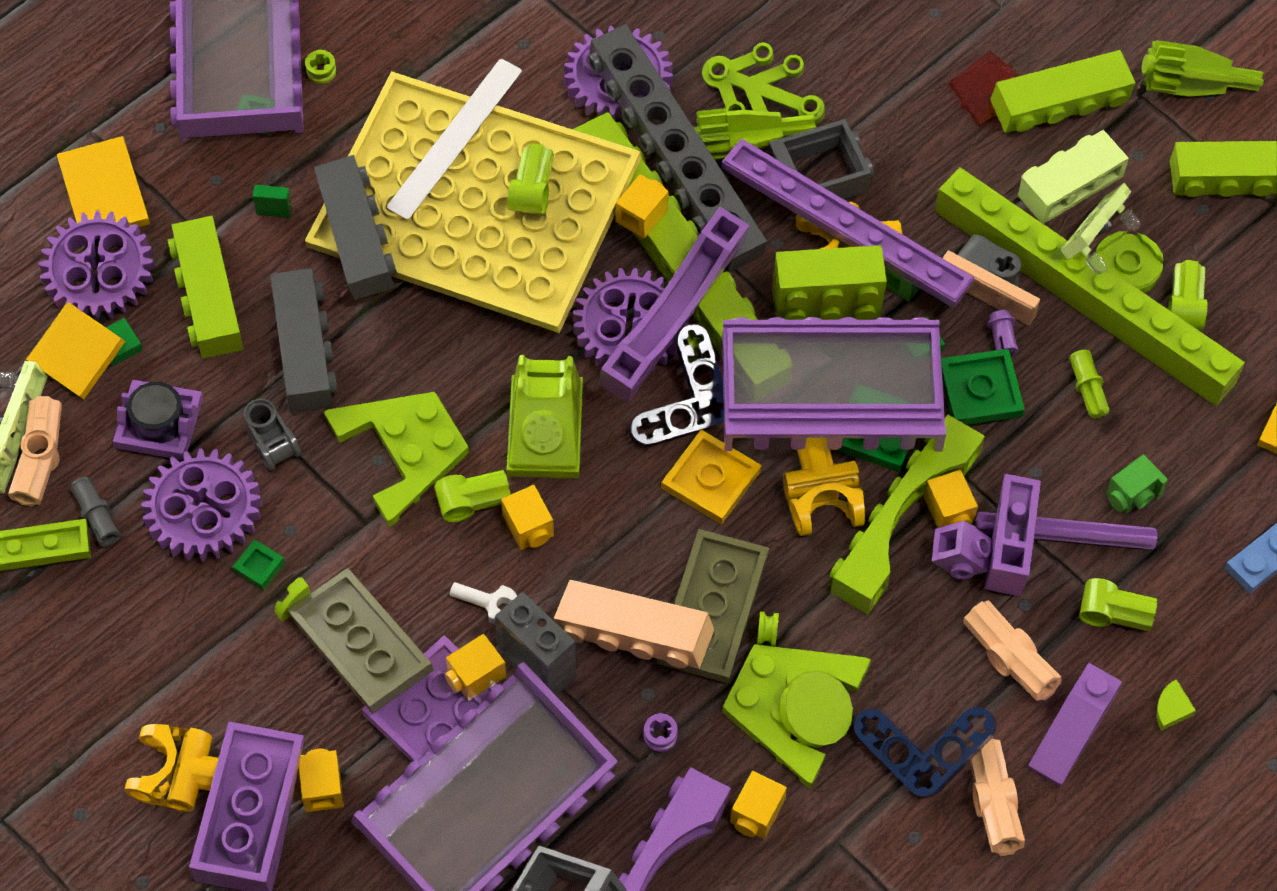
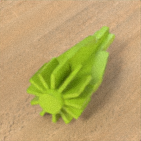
[1142,40,1264,97]
[694,108,816,161]

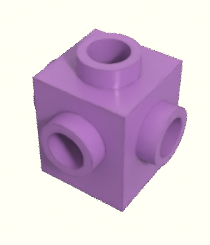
[932,521,992,580]

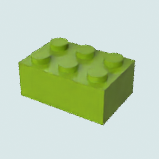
[772,245,887,320]

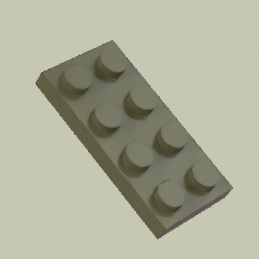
[657,529,769,684]
[287,568,434,714]

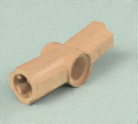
[8,396,62,507]
[963,600,1061,701]
[968,739,1025,856]

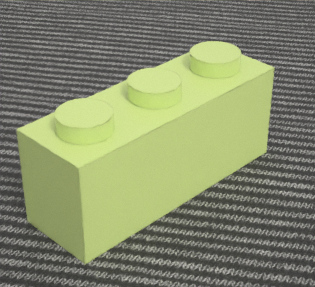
[1018,130,1129,224]

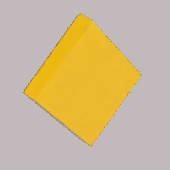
[57,136,150,239]

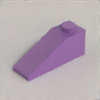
[984,474,1041,596]
[1027,663,1122,787]

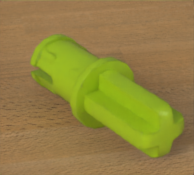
[1069,350,1109,419]

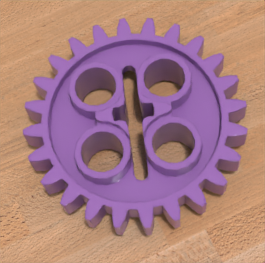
[564,26,673,124]
[39,210,155,321]
[573,268,687,372]
[141,448,262,562]

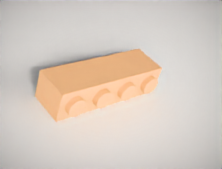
[554,580,714,669]

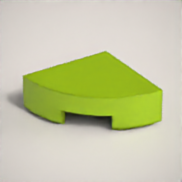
[274,577,310,622]
[1156,680,1196,731]

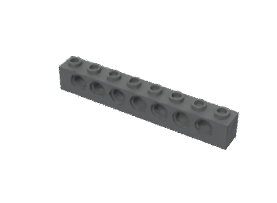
[587,24,767,273]

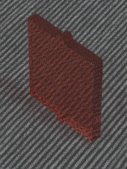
[949,57,1017,127]

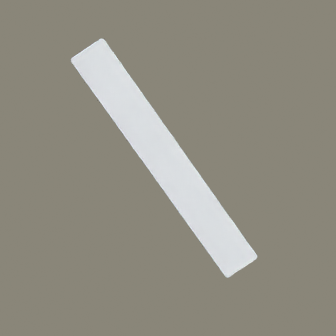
[387,59,522,219]

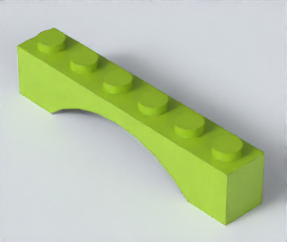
[829,415,985,615]

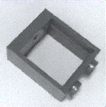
[768,119,874,215]
[495,592,576,696]
[511,845,627,891]

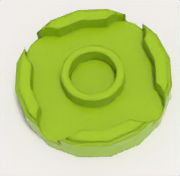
[1094,231,1163,293]
[780,671,853,748]

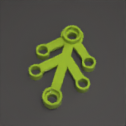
[702,43,825,125]

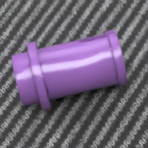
[987,310,1019,355]

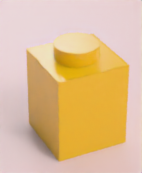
[616,174,669,238]
[924,470,978,528]
[501,485,554,550]
[444,634,506,701]
[299,749,344,812]
[730,771,787,840]

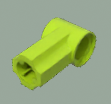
[507,143,554,215]
[1168,260,1208,331]
[434,470,511,523]
[1079,578,1157,632]

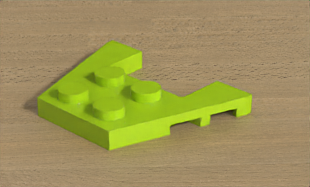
[324,392,469,527]
[722,644,871,789]

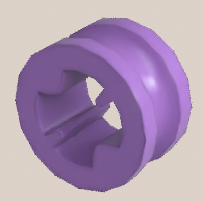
[643,713,678,752]

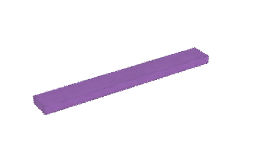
[721,138,974,308]

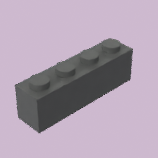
[314,155,397,300]
[270,268,338,413]

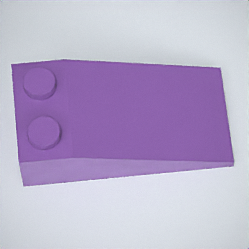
[189,722,304,891]

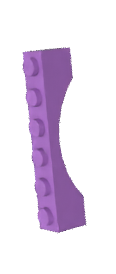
[598,207,749,403]
[619,767,731,891]

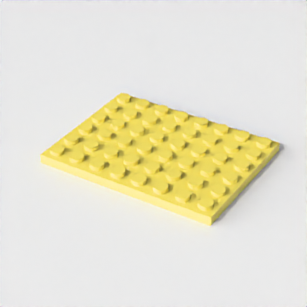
[305,71,642,333]

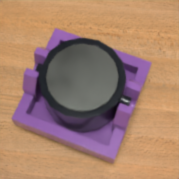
[113,380,203,460]

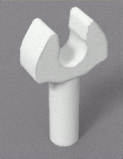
[450,582,517,625]

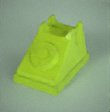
[507,355,583,479]

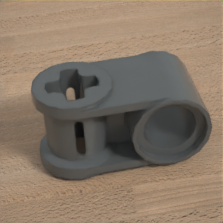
[957,235,1021,287]
[244,399,302,472]

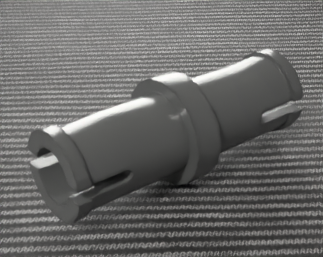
[70,477,121,547]

